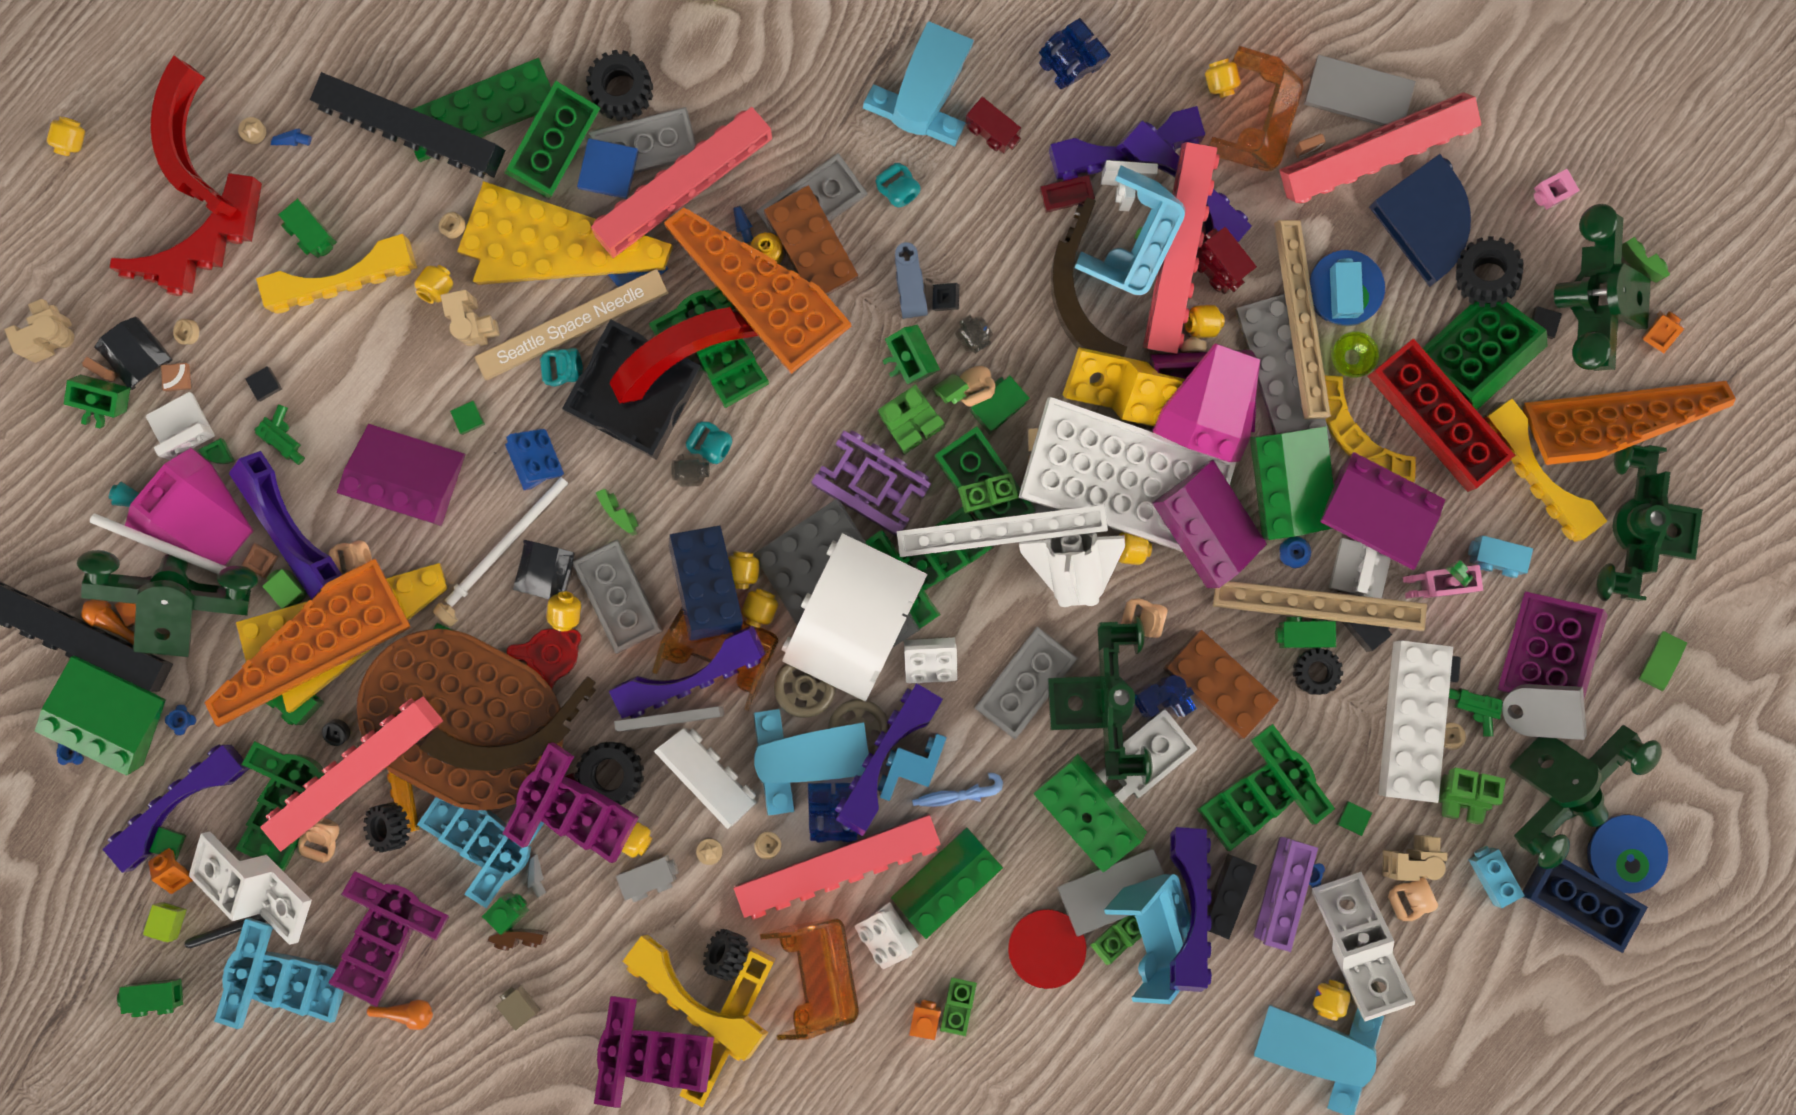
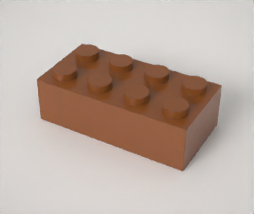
[764,185,859,296]
[1163,630,1279,739]

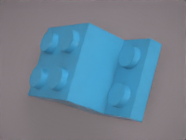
[877,733,947,801]

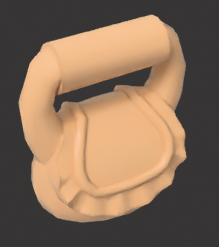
[960,366,996,407]
[328,540,372,573]
[1121,598,1168,638]
[298,818,339,863]
[1388,878,1438,921]

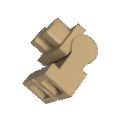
[440,290,500,346]
[4,299,74,363]
[1382,835,1447,881]

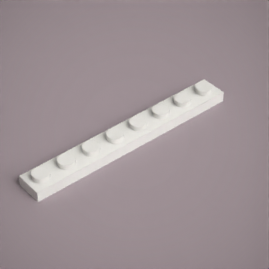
[897,505,1108,557]

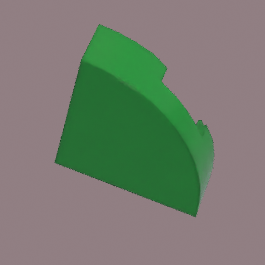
[198,438,235,464]
[1446,560,1473,587]

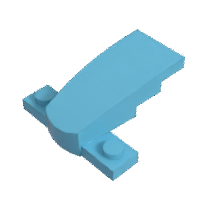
[863,21,974,147]
[753,709,869,816]
[417,797,544,909]
[214,918,344,1029]
[1254,1005,1384,1115]

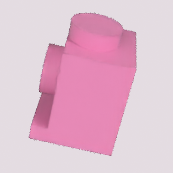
[1534,169,1580,210]

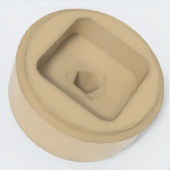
[238,117,266,144]
[439,212,465,239]
[173,319,199,345]
[1181,337,1206,353]
[433,603,458,627]
[1444,723,1466,750]
[754,832,781,859]
[696,838,723,865]

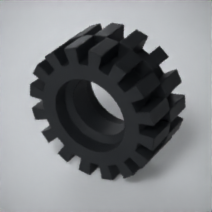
[1293,648,1343,695]
[363,803,411,853]
[703,929,748,981]

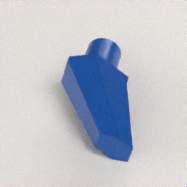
[271,128,312,146]
[733,206,753,243]

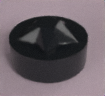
[322,719,350,746]

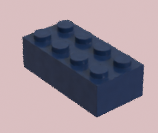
[668,525,743,641]
[1522,859,1648,953]

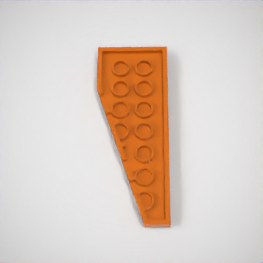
[664,207,852,374]
[1522,381,1736,465]
[204,559,412,727]

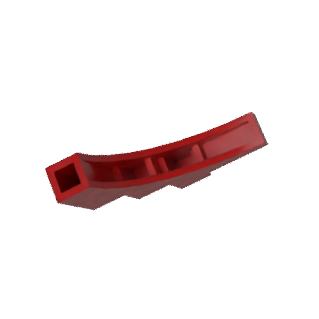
[109,173,262,296]

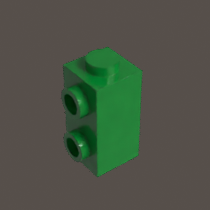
[278,198,337,258]
[1275,617,1336,648]
[482,892,529,935]
[117,979,183,1017]

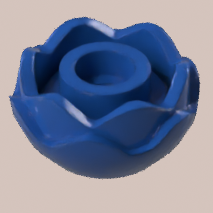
[1279,536,1311,569]

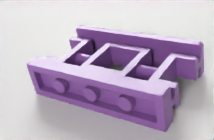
[811,430,931,537]
[1254,837,1318,952]

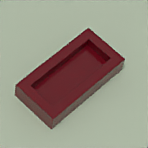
[1040,175,1095,213]

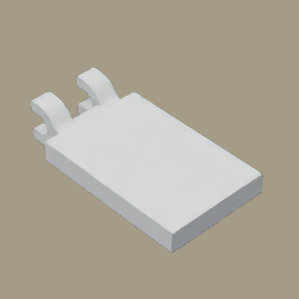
[1096,709,1197,803]

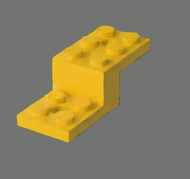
[1062,347,1185,426]

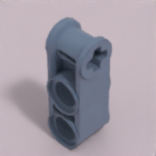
[895,242,928,319]

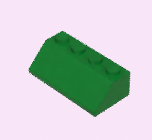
[891,827,1003,939]

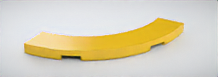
[1324,375,1416,483]

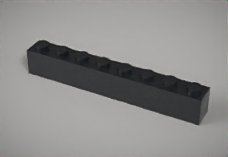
[310,72,506,179]
[0,581,173,692]

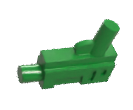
[254,404,305,465]
[1448,688,1503,737]

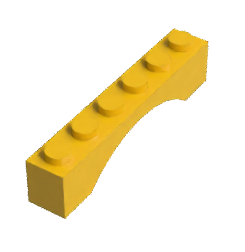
[256,234,417,314]
[1483,399,1608,542]
[622,935,769,1061]
[679,947,776,1108]

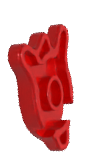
[506,628,582,690]

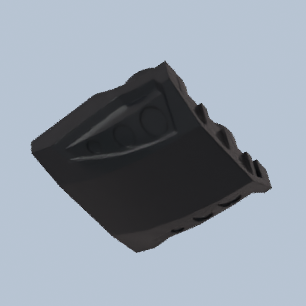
[94,316,173,390]
[513,540,575,599]

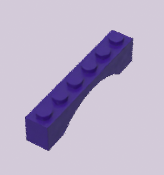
[1049,106,1205,181]
[1116,120,1252,242]
[229,451,342,600]
[609,625,766,719]
[835,683,943,836]
[102,744,250,873]
[1170,827,1212,992]

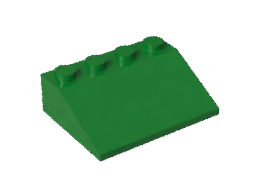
[1422,302,1548,411]
[1250,426,1334,540]
[34,656,166,776]

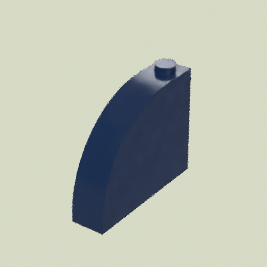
[1369,154,1471,287]

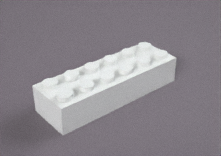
[1378,641,1453,803]

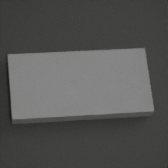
[1304,55,1416,126]
[589,107,696,174]
[756,153,868,250]
[573,539,663,654]
[975,627,1078,740]
[614,706,725,732]
[1057,849,1164,936]

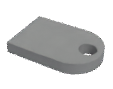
[1502,684,1587,740]

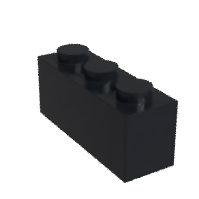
[1207,854,1257,940]

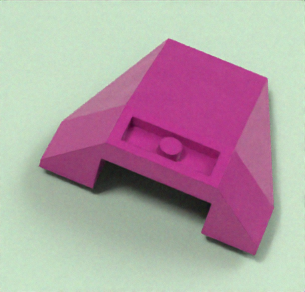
[125,448,253,566]

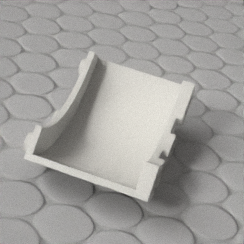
[782,533,927,702]

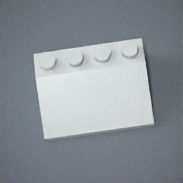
[654,728,757,829]

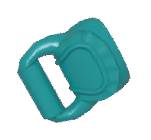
[875,163,921,208]
[540,348,583,387]
[686,421,733,464]

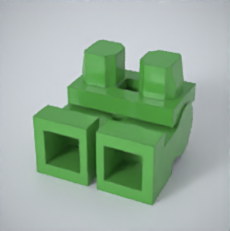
[878,384,945,455]
[1438,767,1506,824]

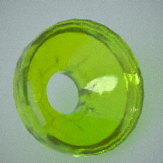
[1331,331,1379,378]

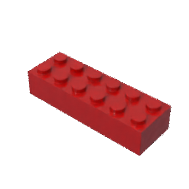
[1367,338,1516,492]

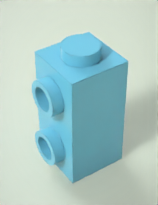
[1330,258,1364,319]
[1468,536,1533,578]
[1468,846,1525,908]

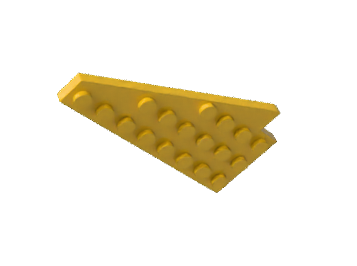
[457,181,673,285]
[236,563,448,713]

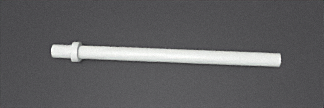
[445,477,569,607]
[90,513,226,574]

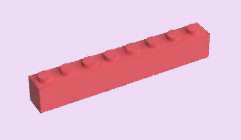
[1279,92,1481,203]
[591,107,772,258]
[1143,142,1219,354]
[260,696,443,852]
[734,814,941,920]

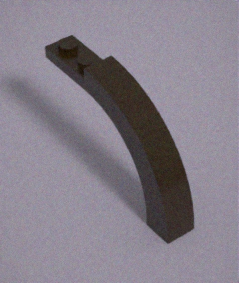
[1051,197,1127,357]
[419,676,596,771]

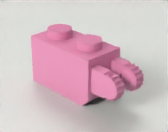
[1403,565,1483,599]

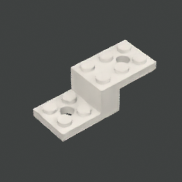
[189,832,312,945]
[1312,872,1415,1022]

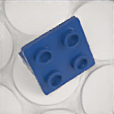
[505,429,564,491]

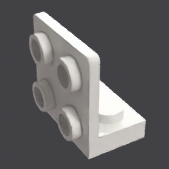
[146,392,215,460]

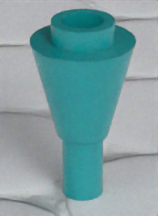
[109,481,139,507]

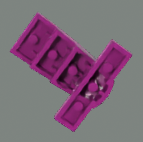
[502,743,639,863]
[328,871,449,1007]
[594,996,714,1108]

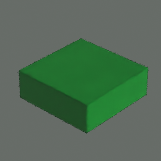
[450,401,485,435]
[1336,801,1372,836]
[150,826,186,860]

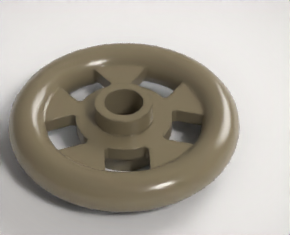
[774,663,836,718]
[828,699,889,755]

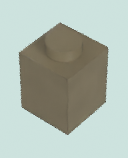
[496,986,541,1031]

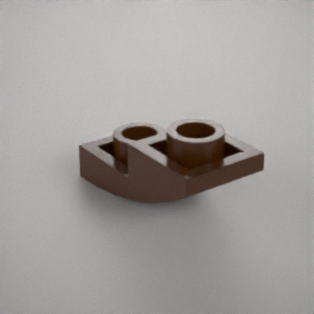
[488,928,548,951]

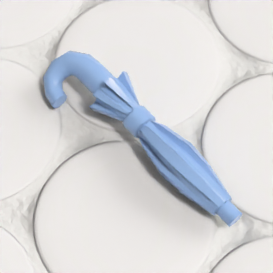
[912,773,1003,807]

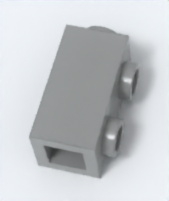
[616,855,679,902]

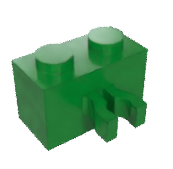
[882,325,940,385]
[63,374,131,429]

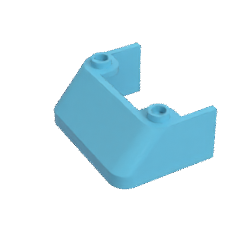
[1075,165,1185,295]
[1104,874,1190,1004]

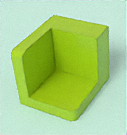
[143,902,187,943]

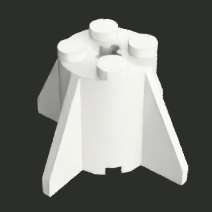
[1019,533,1125,607]

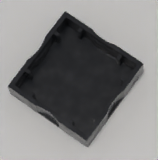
[562,319,704,460]

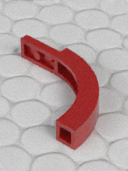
[150,56,237,217]
[610,307,758,403]

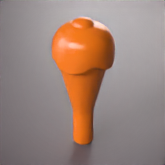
[81,599,134,645]
[367,1000,433,1030]

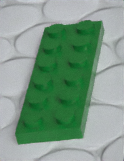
[413,57,551,162]

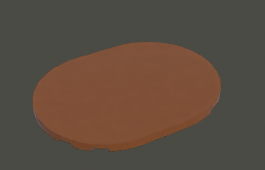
[357,629,564,810]

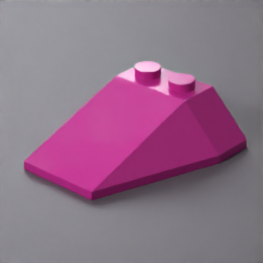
[1152,343,1260,462]

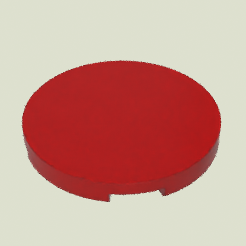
[1008,909,1087,989]

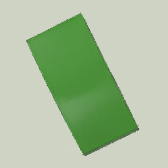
[1622,237,1670,283]
[932,374,969,404]
[958,473,1019,513]
[595,489,639,536]
[1638,631,1687,692]
[1090,915,1142,965]
[940,977,977,1037]

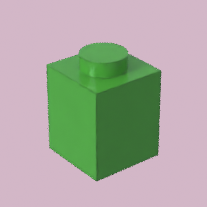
[262,569,308,609]

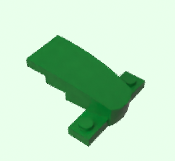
[649,287,769,408]
[865,506,994,629]
[1197,724,1335,851]
[235,741,340,872]

